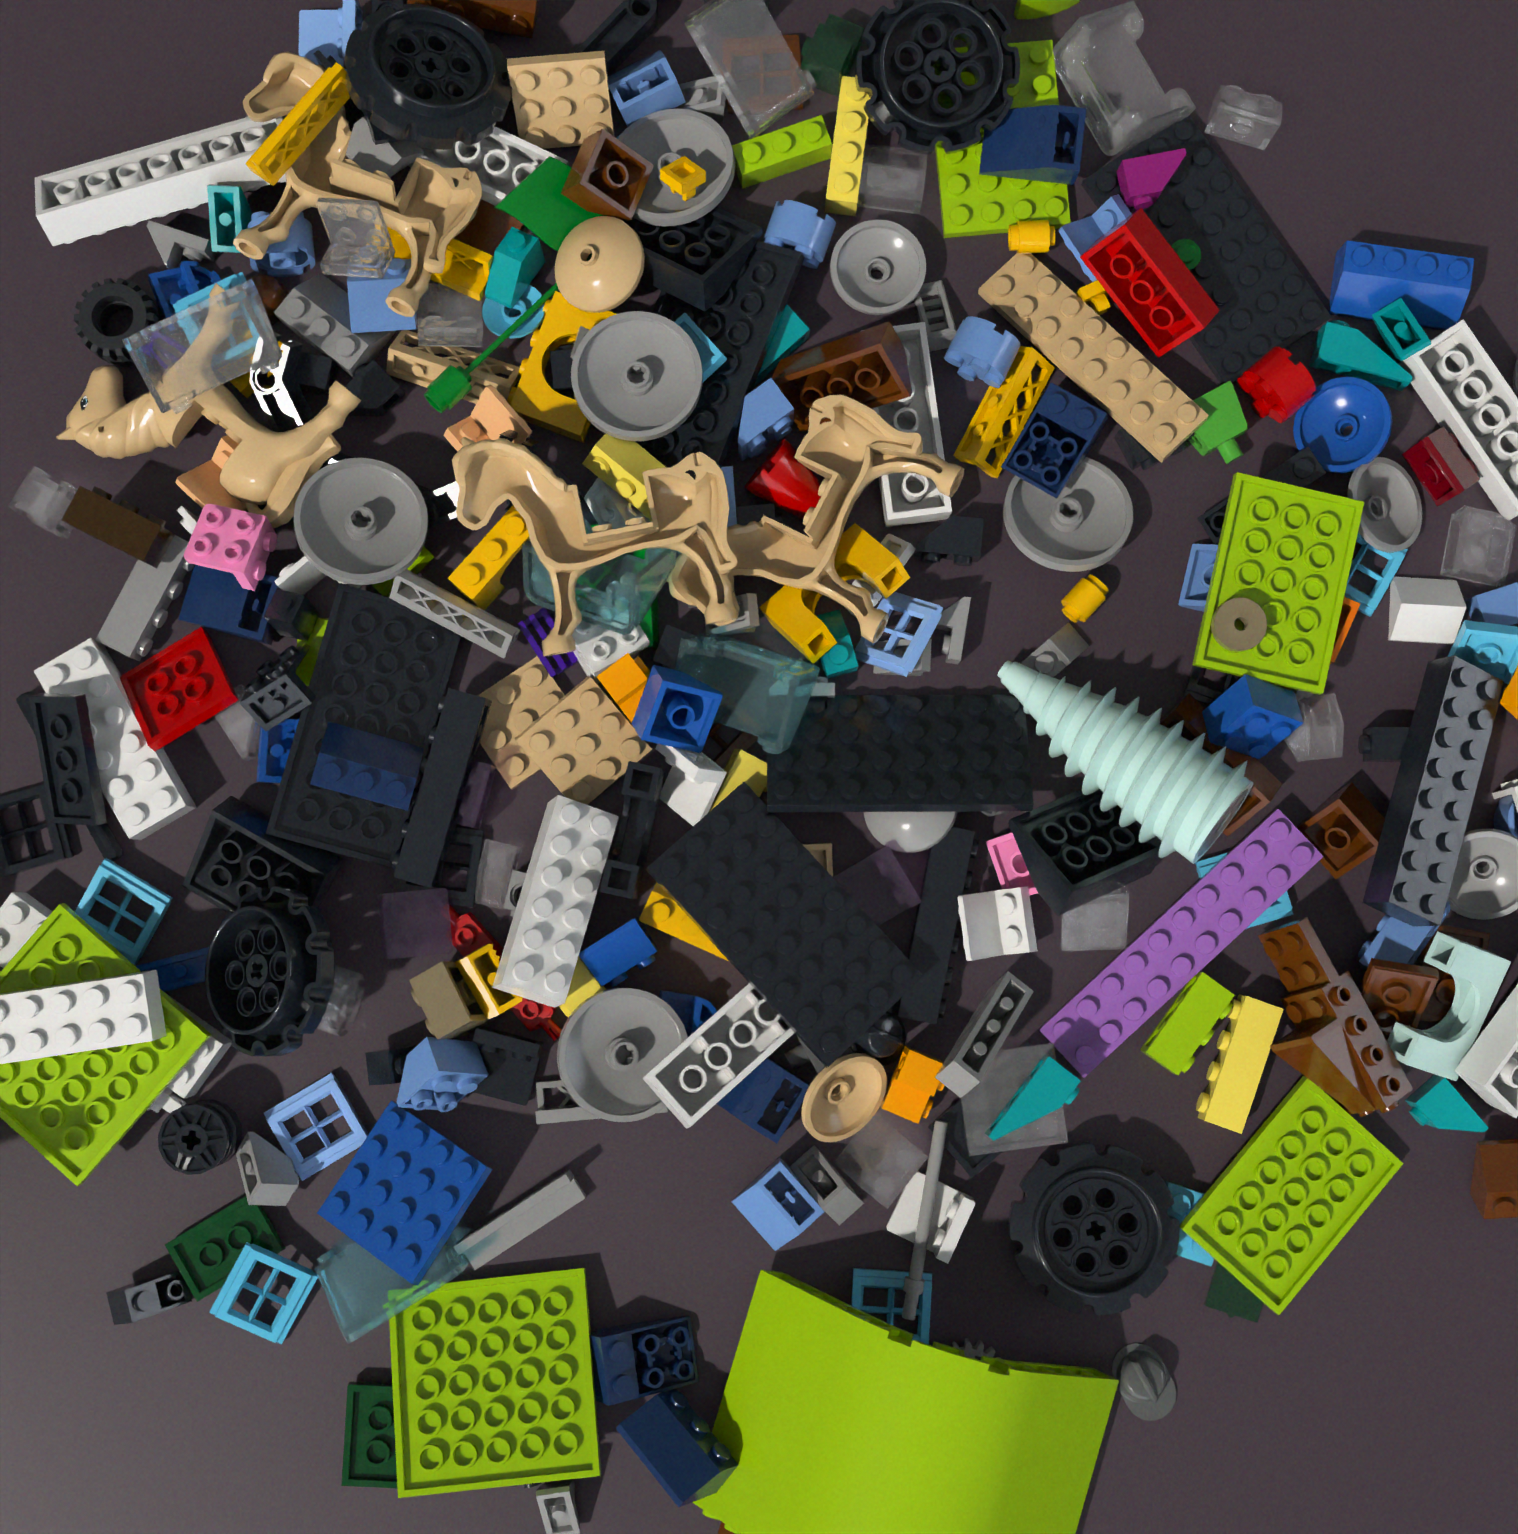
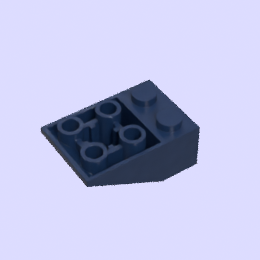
[979,105,1087,185]
[1001,383,1109,499]
[178,565,282,645]
[716,1057,810,1144]
[590,1316,699,1406]

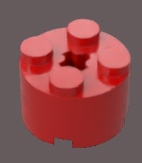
[1237,347,1316,423]

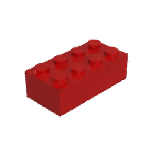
[1080,208,1220,358]

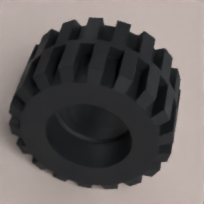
[73,278,165,367]

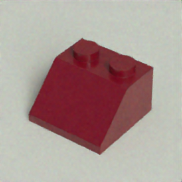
[1402,426,1480,507]

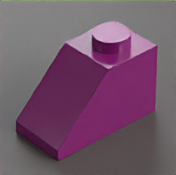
[1117,148,1186,210]

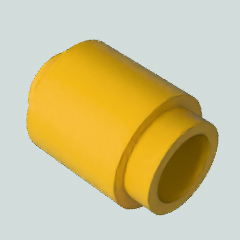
[1008,220,1055,253]
[1061,574,1109,623]

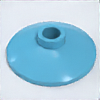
[482,285,545,339]

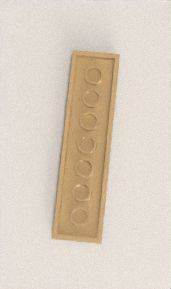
[978,253,1209,463]

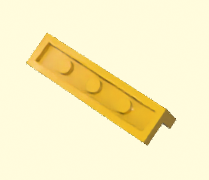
[245,62,350,186]
[366,221,493,301]
[953,346,1055,478]

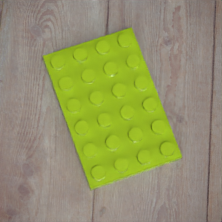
[933,40,1071,238]
[1192,472,1364,695]
[1179,1076,1404,1315]

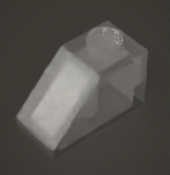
[214,684,260,762]
[474,839,522,910]

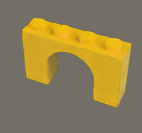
[507,291,616,443]
[448,505,530,611]
[759,523,910,664]

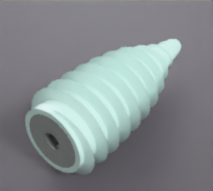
[997,660,1253,864]

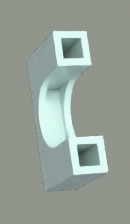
[1387,931,1511,1081]

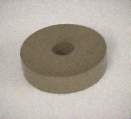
[1211,598,1267,652]

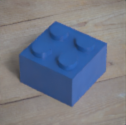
[1202,674,1304,759]

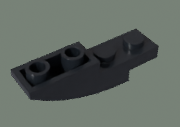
[1197,447,1326,545]

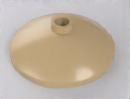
[555,216,645,313]
[801,1053,887,1142]

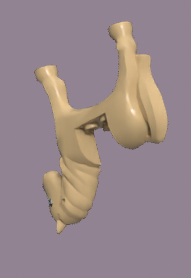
[233,52,482,317]
[56,283,362,528]
[664,395,964,643]
[452,437,738,657]

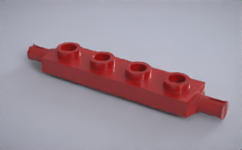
[438,902,562,1041]

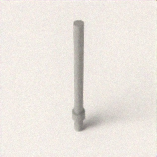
[902,1120,948,1320]

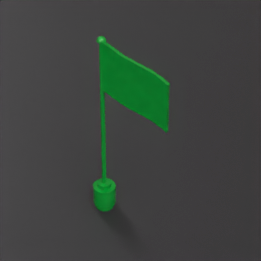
[424,156,605,413]

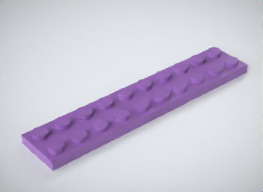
[1039,809,1324,1078]

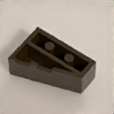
[62,486,175,569]

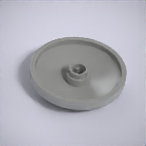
[618,108,735,226]
[571,311,703,441]
[1003,457,1133,572]
[294,458,428,585]
[557,988,688,1122]

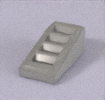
[914,280,957,352]

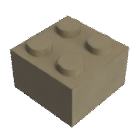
[409,961,495,1040]

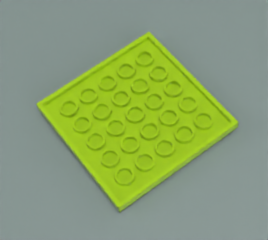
[0,903,212,1187]
[388,1268,601,1498]

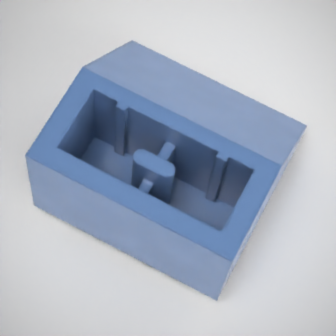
[608,50,686,127]
[738,378,794,461]
[397,1037,488,1112]
[731,1157,825,1251]

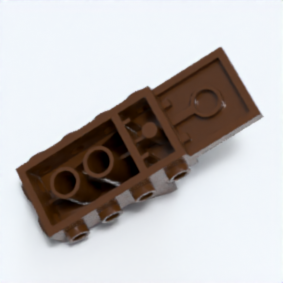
[1258,917,1413,1117]

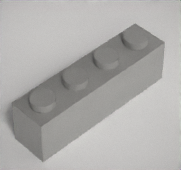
[95,535,194,661]
[935,971,1034,1098]

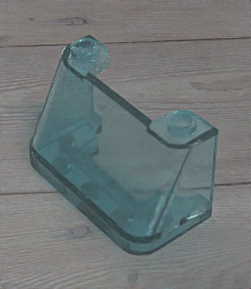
[522,518,676,635]
[675,633,820,754]
[314,1233,470,1344]

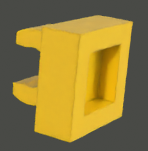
[660,156,706,201]
[1076,281,1111,316]

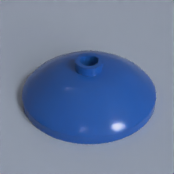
[1293,377,1392,473]

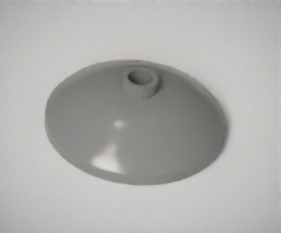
[830,220,926,315]
[1347,457,1422,553]
[864,812,957,853]
[1447,829,1518,920]

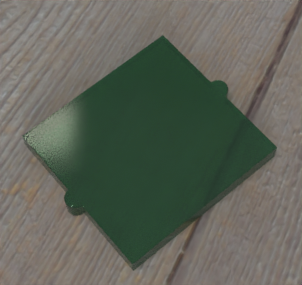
[1204,1262,1263,1323]

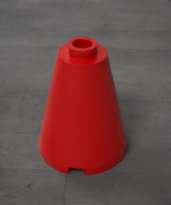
[745,439,821,520]

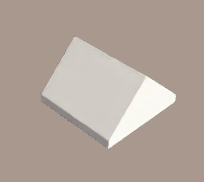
[1388,577,1466,644]

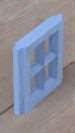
[855,592,943,677]
[264,1072,368,1181]

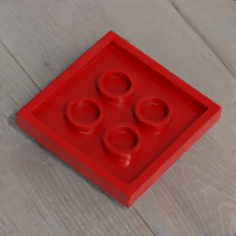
[120,626,239,752]

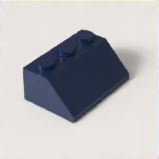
[310,722,424,811]
[616,1389,738,1507]

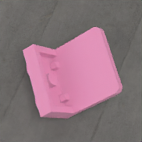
[184,504,277,591]

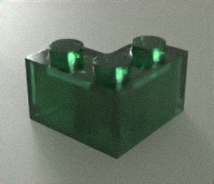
[800,13,864,97]

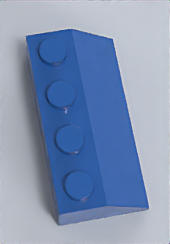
[1328,240,1474,331]

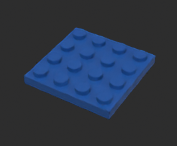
[317,1100,493,1286]

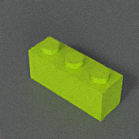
[732,115,832,189]
[1140,972,1235,1075]

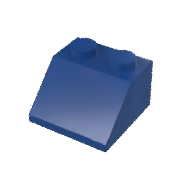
[632,665,723,753]
[579,918,659,988]

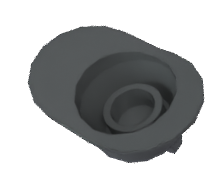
[1112,1343,1177,1421]

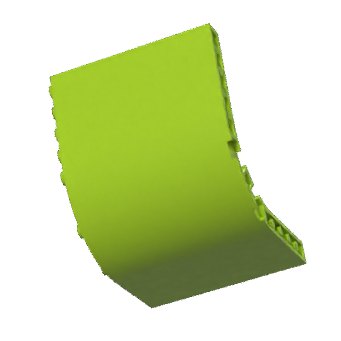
[692,1269,1119,1534]

